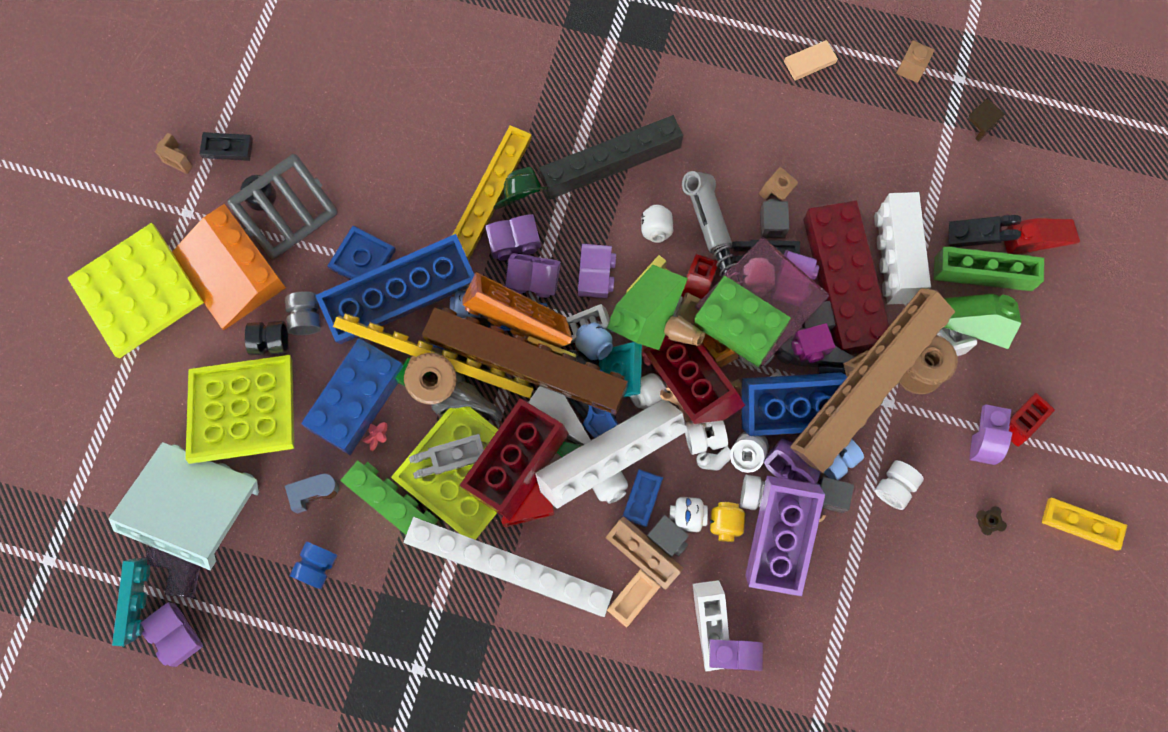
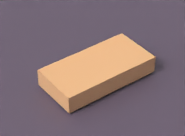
[784,40,838,81]
[607,569,661,628]

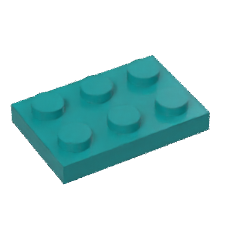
[112,558,150,646]

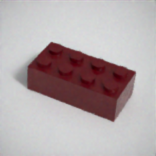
[459,398,569,521]

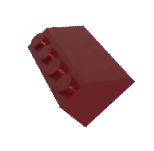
[643,335,745,424]

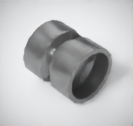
[285,292,321,335]

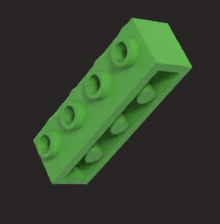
[934,247,1044,291]
[340,460,438,535]

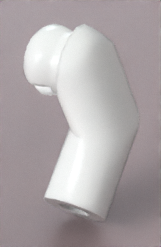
[696,446,731,471]

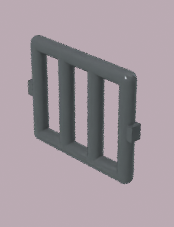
[227,154,338,259]

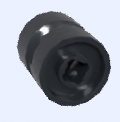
[245,321,289,355]

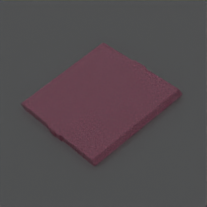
[695,237,830,367]

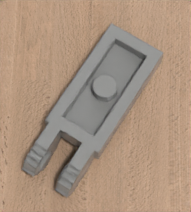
[409,434,484,479]

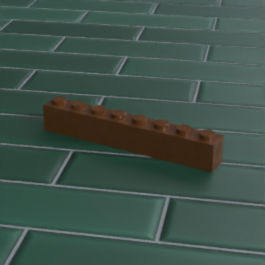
[422,307,628,415]

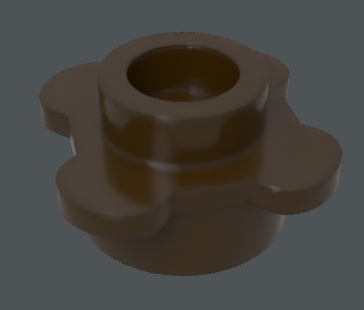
[976,506,1007,536]

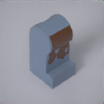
[285,474,339,514]

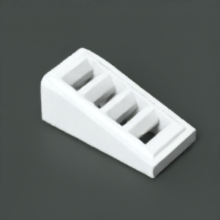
[565,304,611,346]

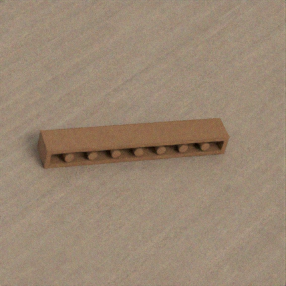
[790,288,955,473]

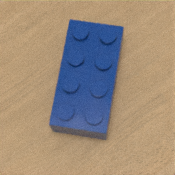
[301,338,403,455]
[742,373,848,436]

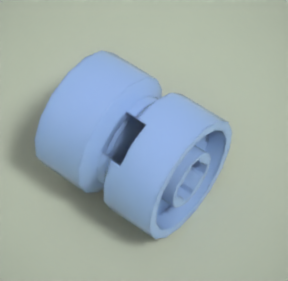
[824,439,864,481]

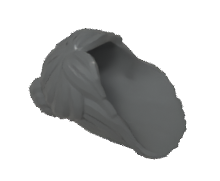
[431,371,503,421]

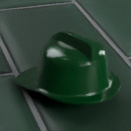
[493,167,548,209]

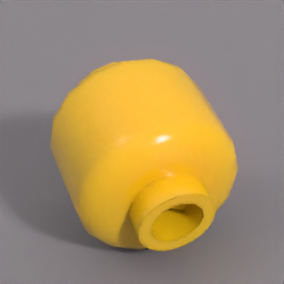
[710,502,745,542]

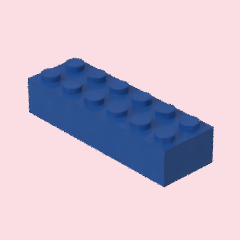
[315,234,475,344]

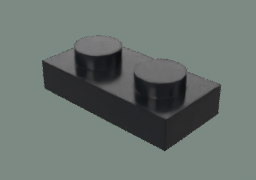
[199,132,253,161]

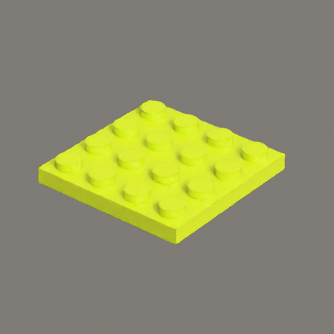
[68,223,204,359]
[185,355,294,464]
[391,407,498,540]

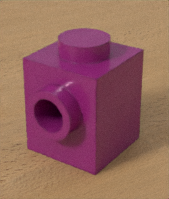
[791,323,835,363]

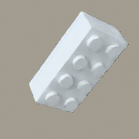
[874,192,931,304]

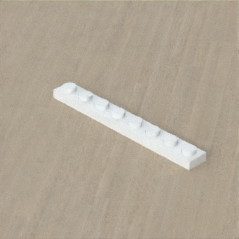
[403,517,613,617]

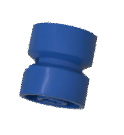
[289,541,337,589]

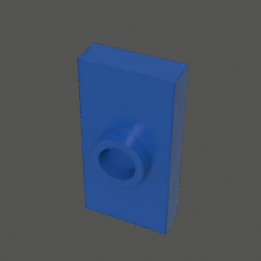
[622,469,663,527]

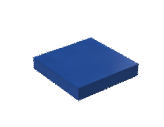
[327,226,396,280]

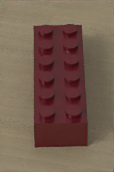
[803,200,889,355]

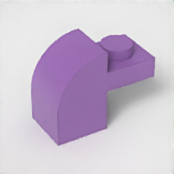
[969,404,1012,465]
[709,639,763,671]

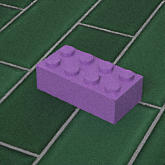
[745,476,825,596]

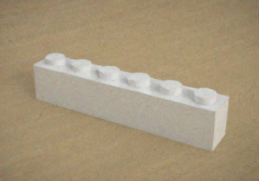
[535,399,686,508]

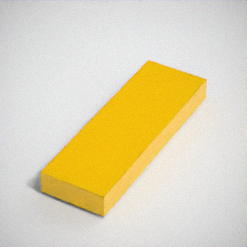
[1041,497,1127,550]

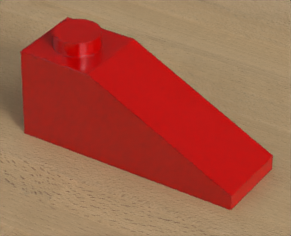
[1004,218,1080,255]

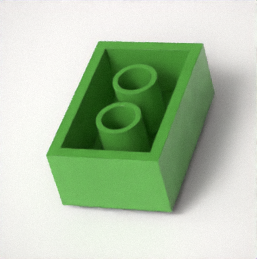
[694,275,791,368]

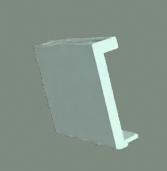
[109,442,259,570]

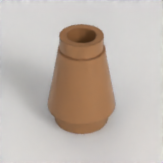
[664,316,705,346]

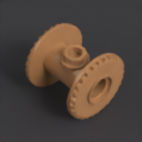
[899,335,958,394]
[404,347,456,404]

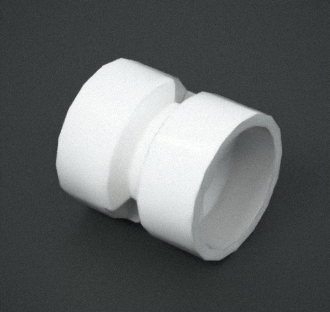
[684,421,728,455]
[730,432,769,473]
[874,460,924,510]
[740,474,766,510]

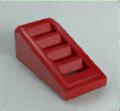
[1009,393,1055,447]

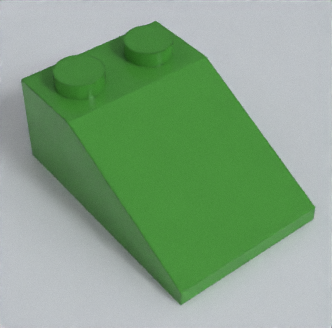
[607,265,688,350]
[944,294,1022,349]

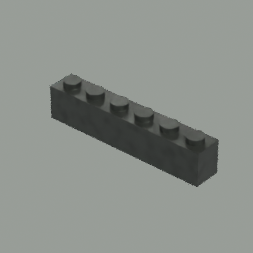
[539,115,683,200]

